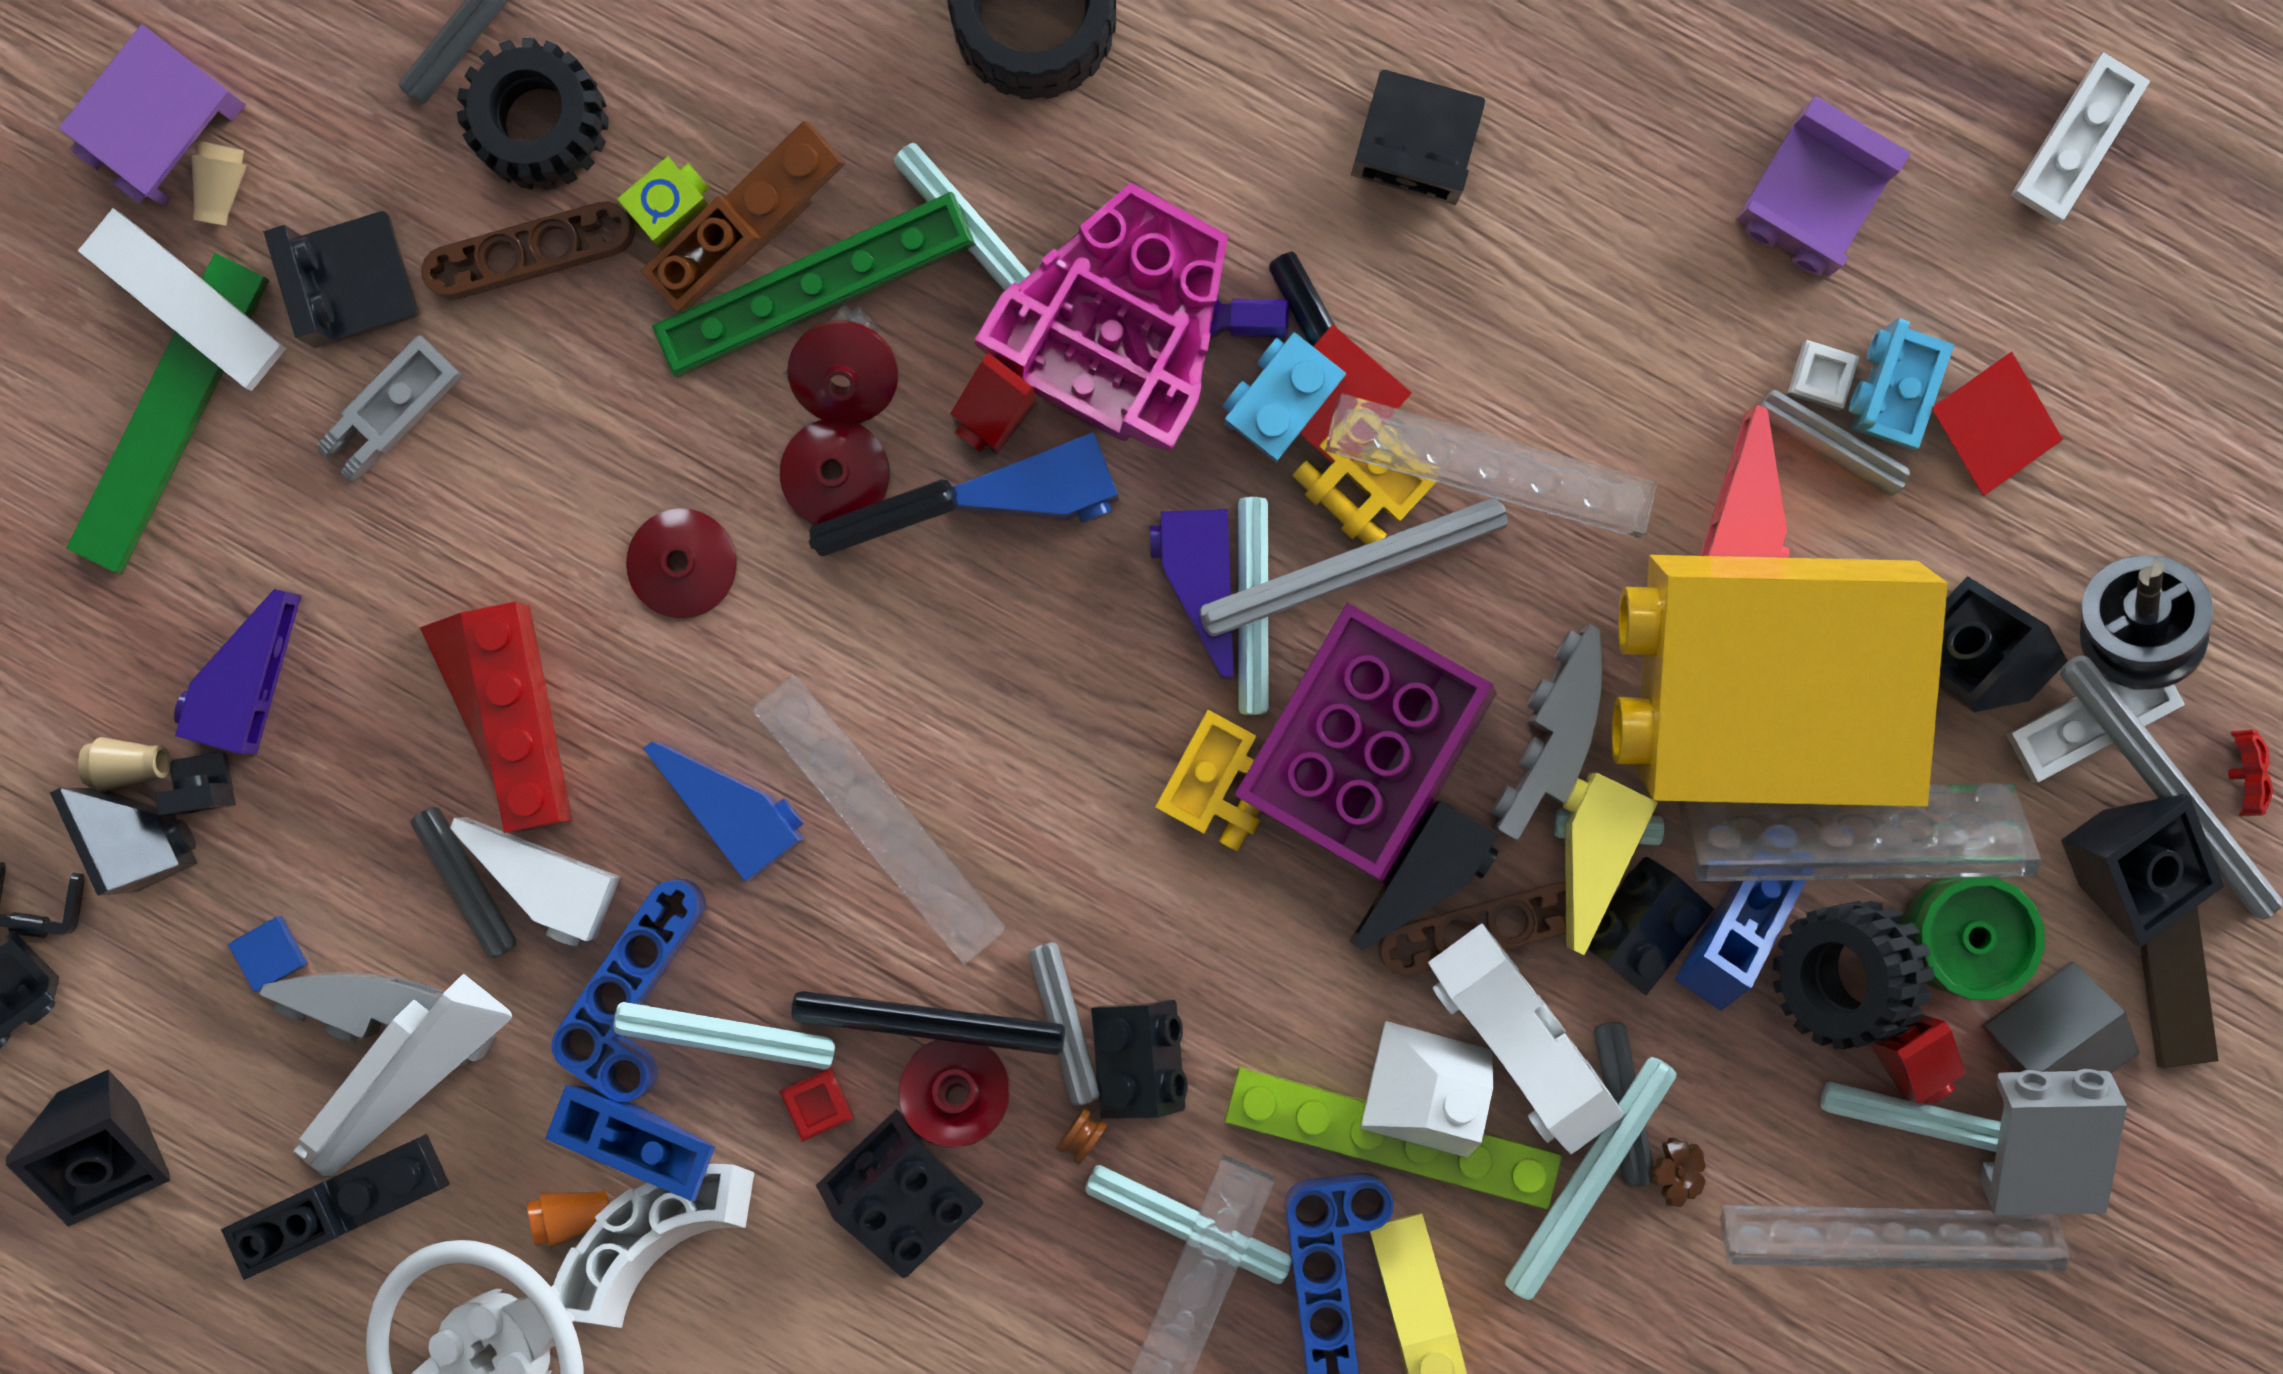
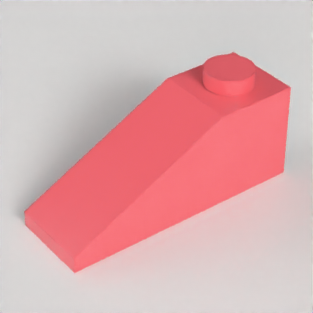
[1700,405,1790,558]

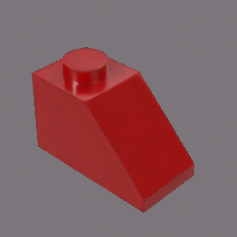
[950,353,1037,454]
[1870,1015,1966,1105]

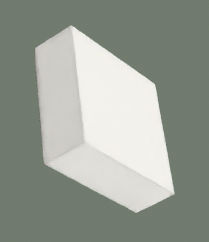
[1787,340,1860,411]

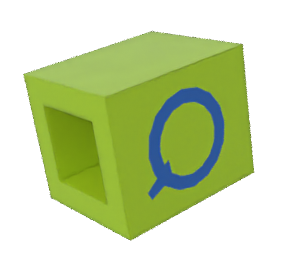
[617,156,710,250]

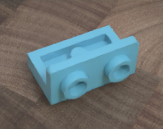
[1849,318,1954,451]
[1222,332,1346,462]

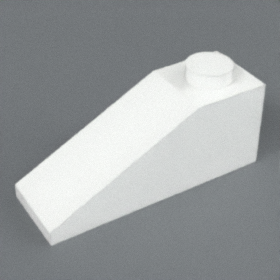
[450,817,621,946]

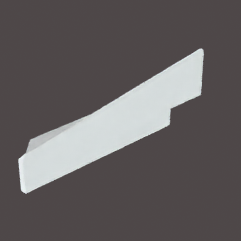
[293,974,512,1176]

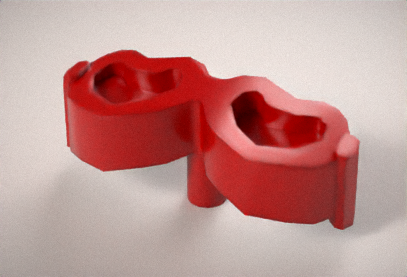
[2228,729,2273,817]

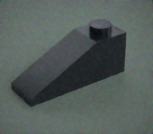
[1349,800,1499,950]

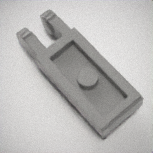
[317,335,463,482]

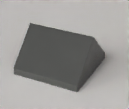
[1981,962,2139,1073]

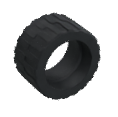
[947,0,1116,100]

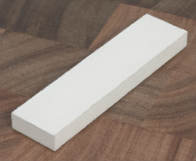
[78,208,287,391]

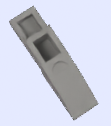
[1490,624,1602,840]
[259,972,496,1065]

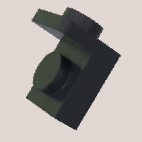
[155,752,236,816]

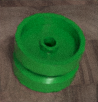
[1901,874,2045,1000]

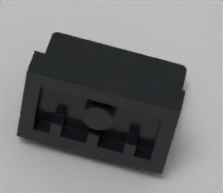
[1350,70,1485,205]
[263,211,418,348]
[816,1109,983,1278]

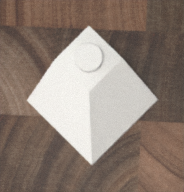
[1360,1021,1493,1158]

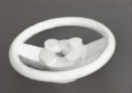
[366,1240,584,1374]

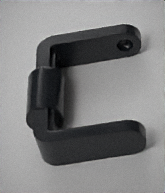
[0,862,85,939]

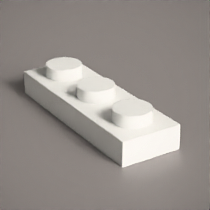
[2010,52,2150,224]
[2006,680,2185,783]

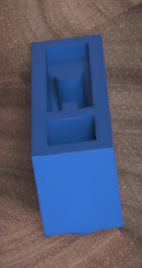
[954,432,1119,524]
[643,741,805,881]
[1675,831,1815,1011]
[545,1085,716,1201]

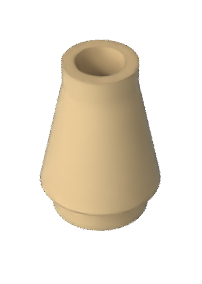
[191,141,247,226]
[78,737,170,792]

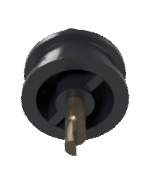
[2080,555,2213,690]

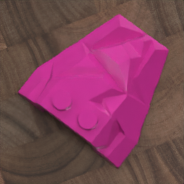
[974,182,1228,451]

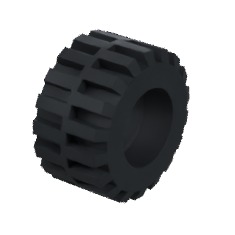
[457,38,609,190]
[1773,901,1934,1050]

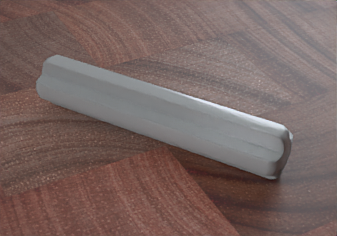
[1760,390,1910,495]
[1029,942,1100,1105]

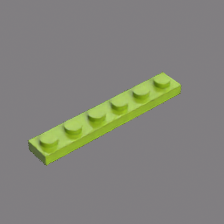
[1225,1066,1562,1209]

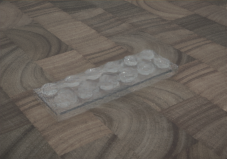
[1679,783,2041,882]

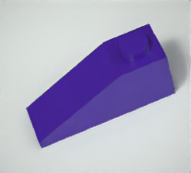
[1150,509,1233,679]
[174,589,301,754]

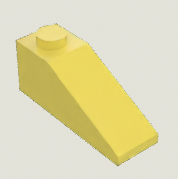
[1563,772,1658,955]
[1369,1212,1467,1374]

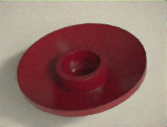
[787,320,898,423]
[780,420,890,524]
[626,509,737,618]
[899,1040,1010,1148]

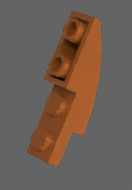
[641,121,846,313]

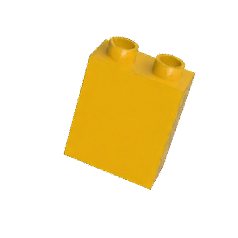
[1611,555,1948,807]

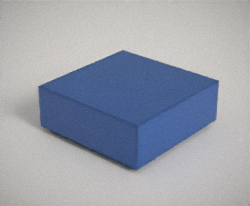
[228,916,308,993]

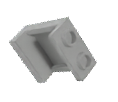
[1979,1069,2127,1215]

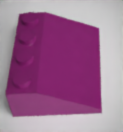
[1234,603,1497,884]

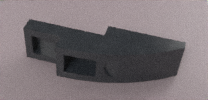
[221,1134,450,1280]

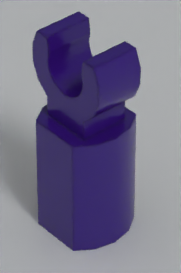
[1209,298,1290,339]

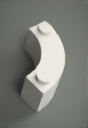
[1428,923,1626,1154]
[553,1164,754,1328]

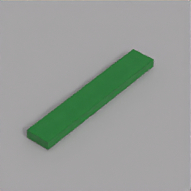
[652,191,976,378]
[66,253,269,574]

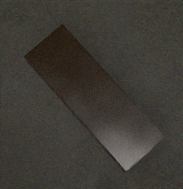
[2140,907,2219,1068]

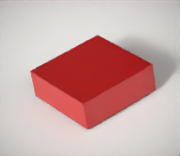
[779,1067,854,1142]

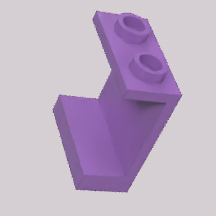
[59,24,246,207]
[1736,96,1911,276]

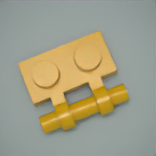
[1292,406,1438,545]
[1155,710,1261,852]

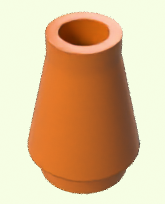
[527,1190,609,1248]

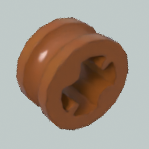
[1056,1108,1107,1165]

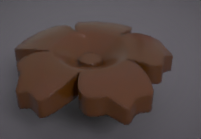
[1650,1137,1706,1207]

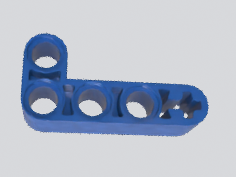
[552,879,705,1102]
[1285,1173,1394,1374]

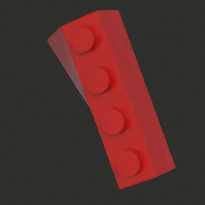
[420,601,573,833]

